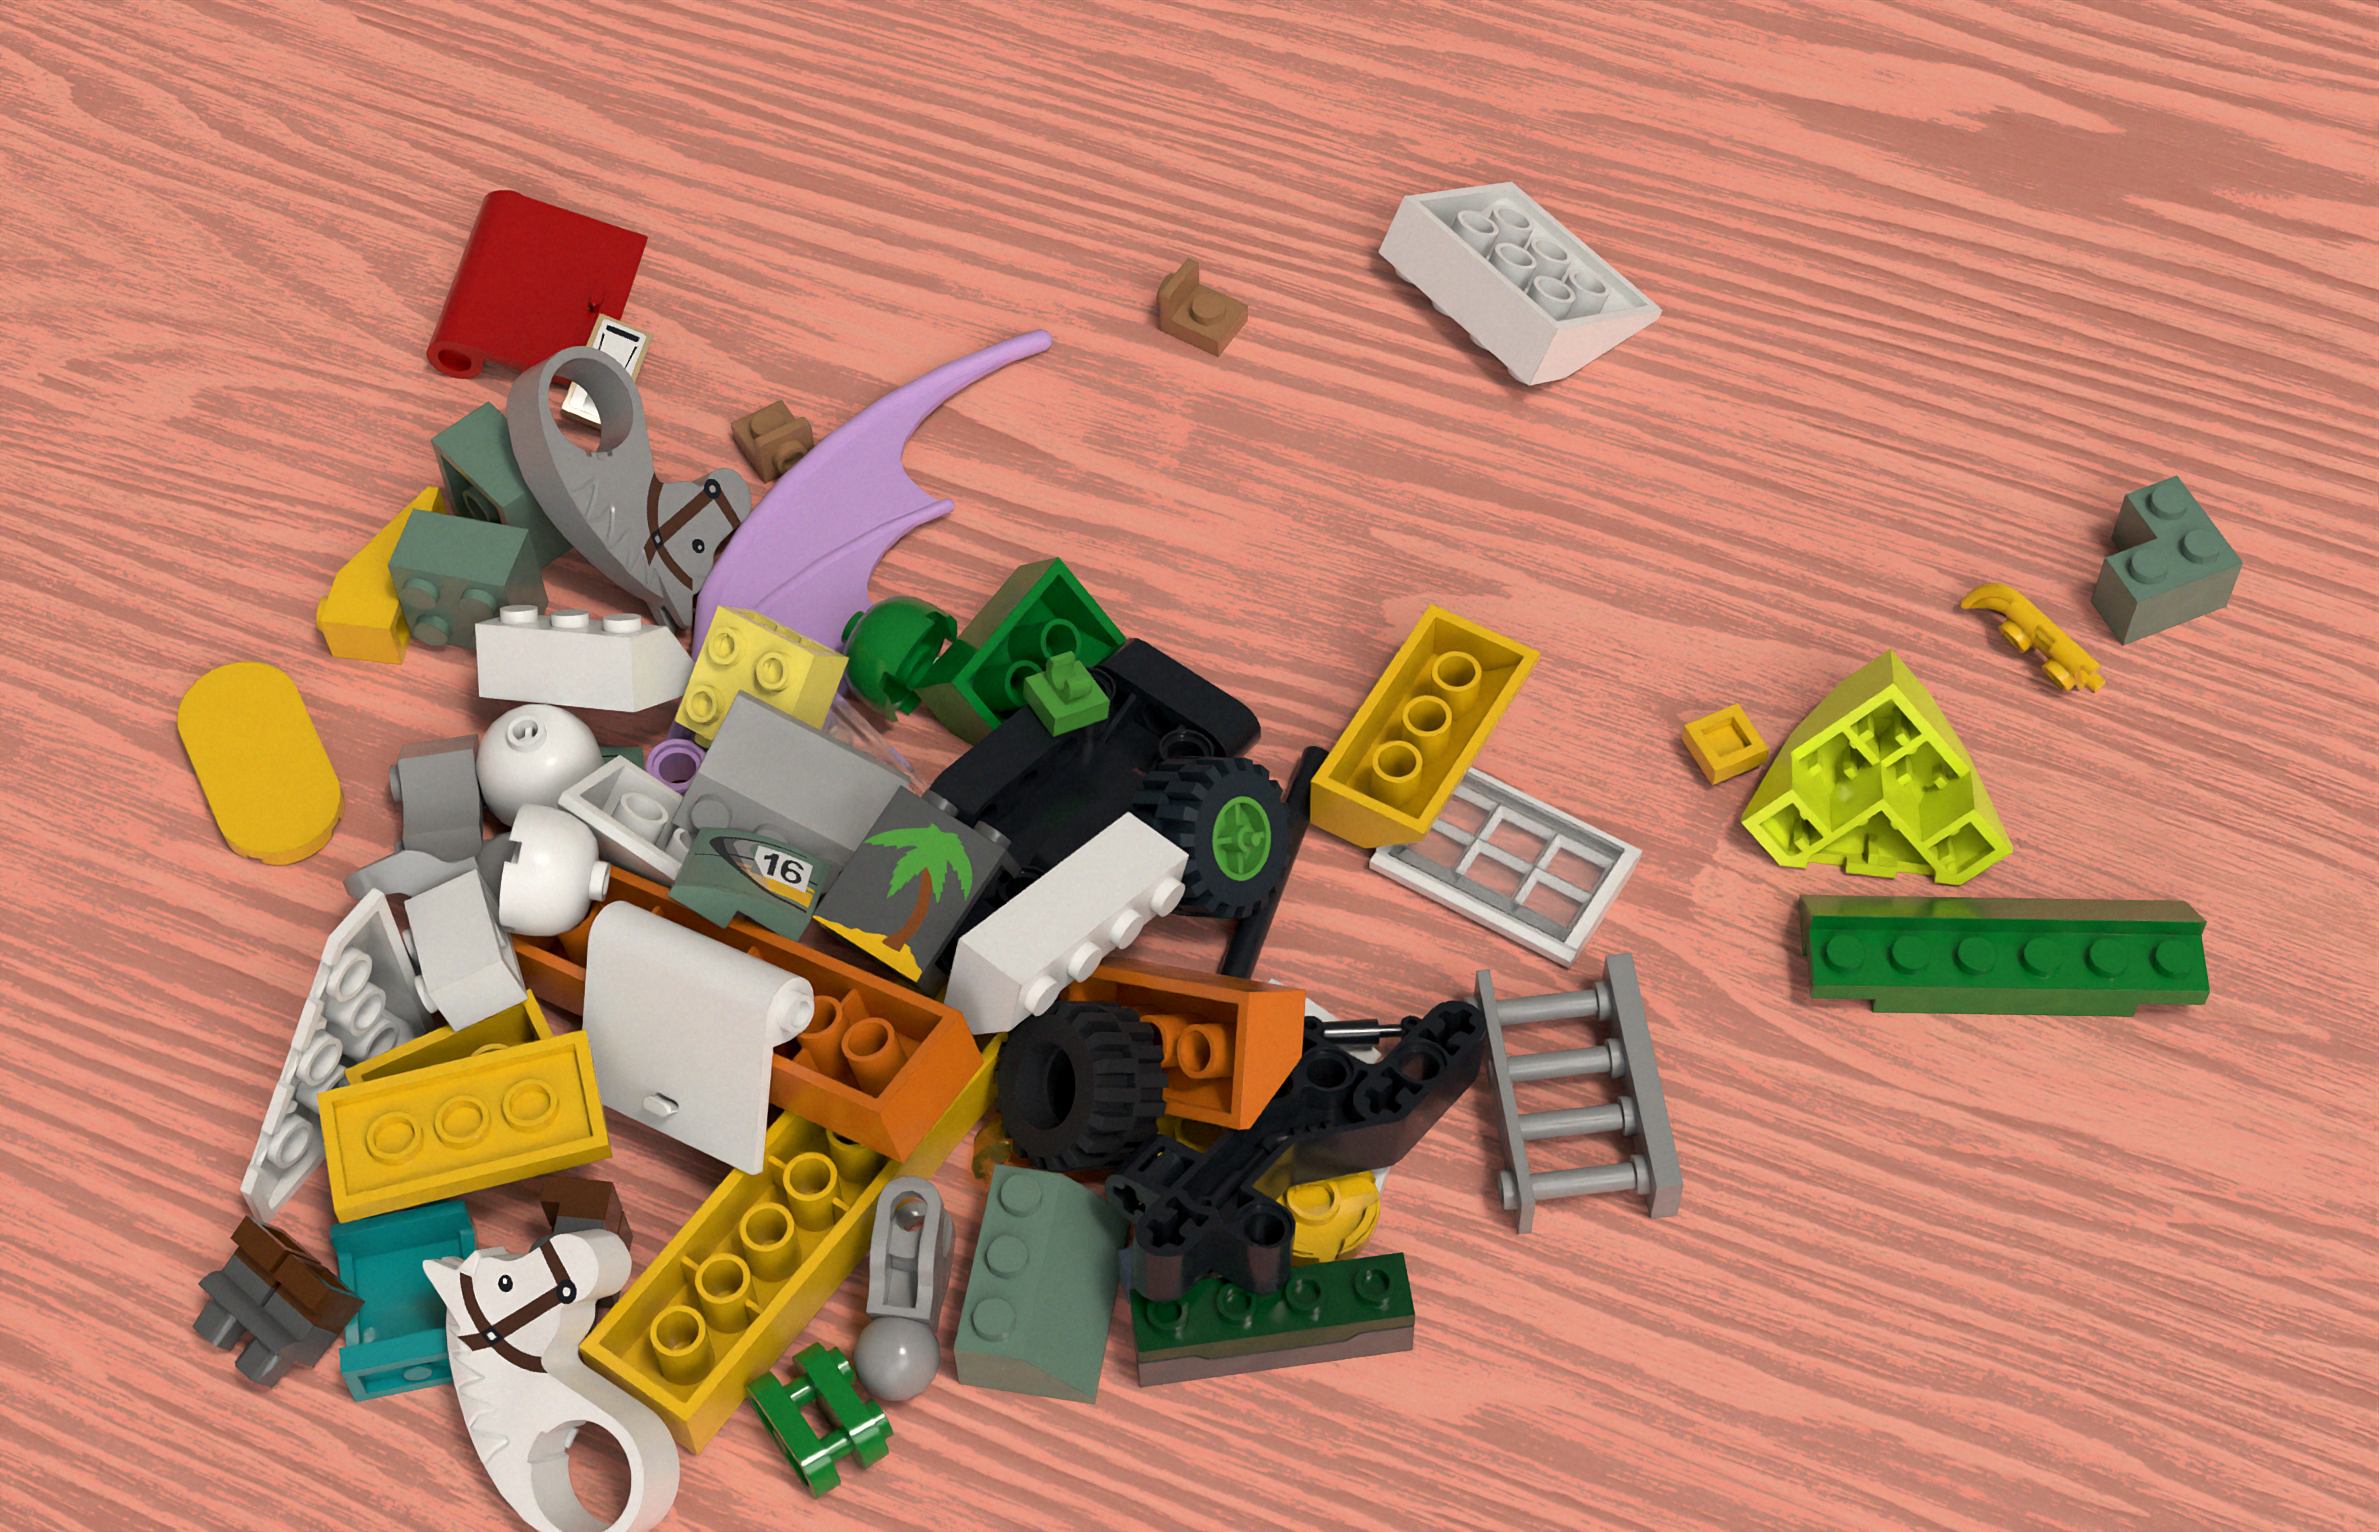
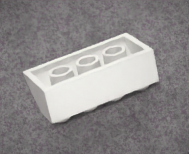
[943,812,1189,1035]

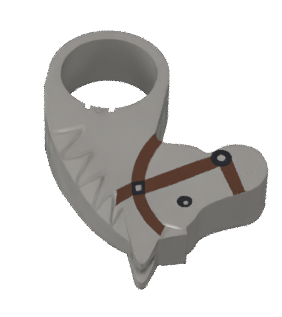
[506,346,751,634]

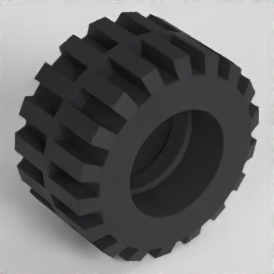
[993,1001,1168,1171]

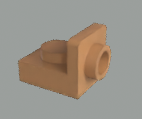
[1156,258,1248,357]
[730,400,814,484]

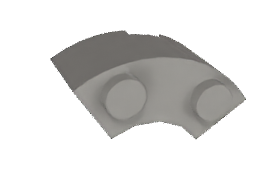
[389,734,490,862]

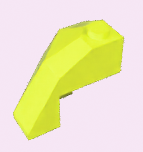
[1741,648,2013,886]

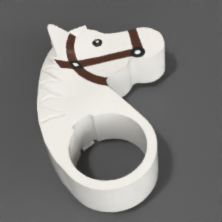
[423,1229,680,1532]

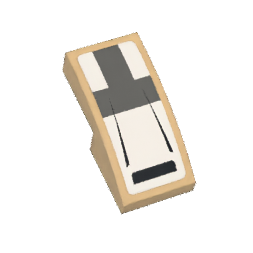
[560,313,654,430]

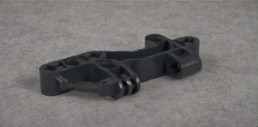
[1104,1000,1487,1302]

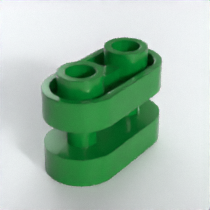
[744,1342,893,1500]

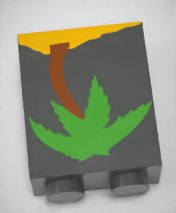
[812,785,1022,1000]

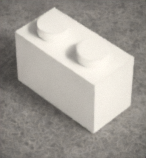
[402,869,528,1032]

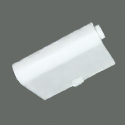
[582,900,815,1175]

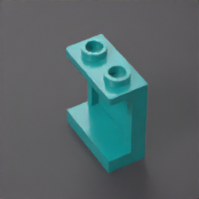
[329,1199,479,1402]

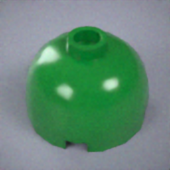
[841,596,957,723]

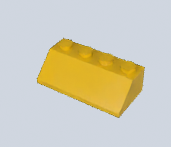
[1310,603,1541,849]

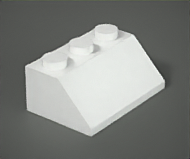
[475,605,695,713]
[557,755,746,919]

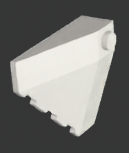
[240,887,437,1224]

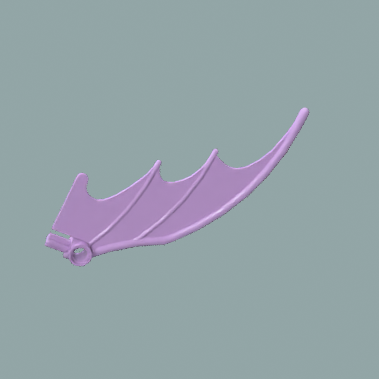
[646,329,1053,797]

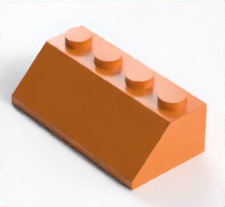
[1059,957,1306,1130]

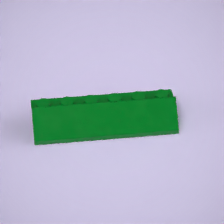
[1798,895,2210,1017]

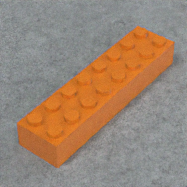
[510,859,984,1163]

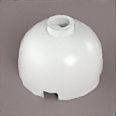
[475,704,605,827]
[499,803,610,936]

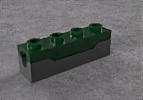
[1129,1252,1415,1388]

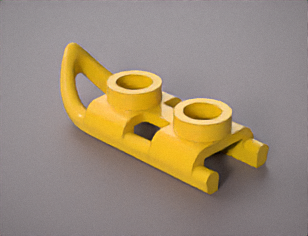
[1960,583,2106,693]

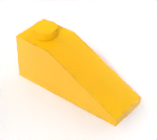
[316,486,448,665]

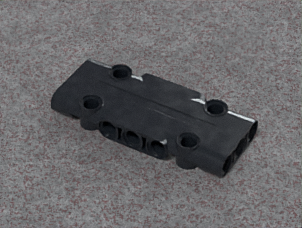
[838,638,1261,977]

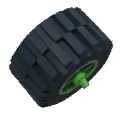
[1131,756,1292,919]

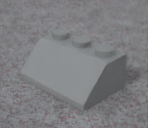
[671,689,911,899]

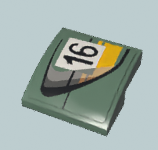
[667,827,832,942]

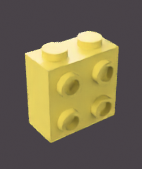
[674,605,849,749]

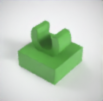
[1023,651,1110,737]

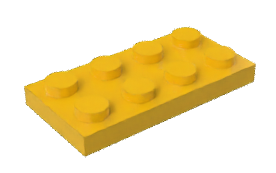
[317,1029,613,1224]

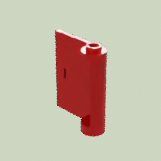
[426,190,648,386]

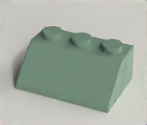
[954,1164,1131,1405]

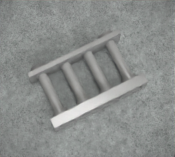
[1464,953,1684,1235]

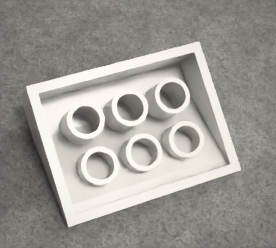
[1378,181,1663,386]

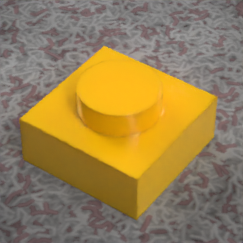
[1681,703,1769,785]

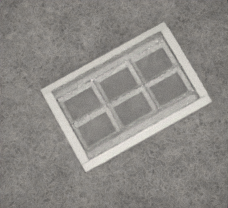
[1369,767,1642,969]

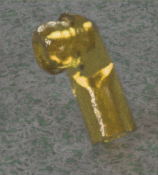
[971,1114,1016,1190]

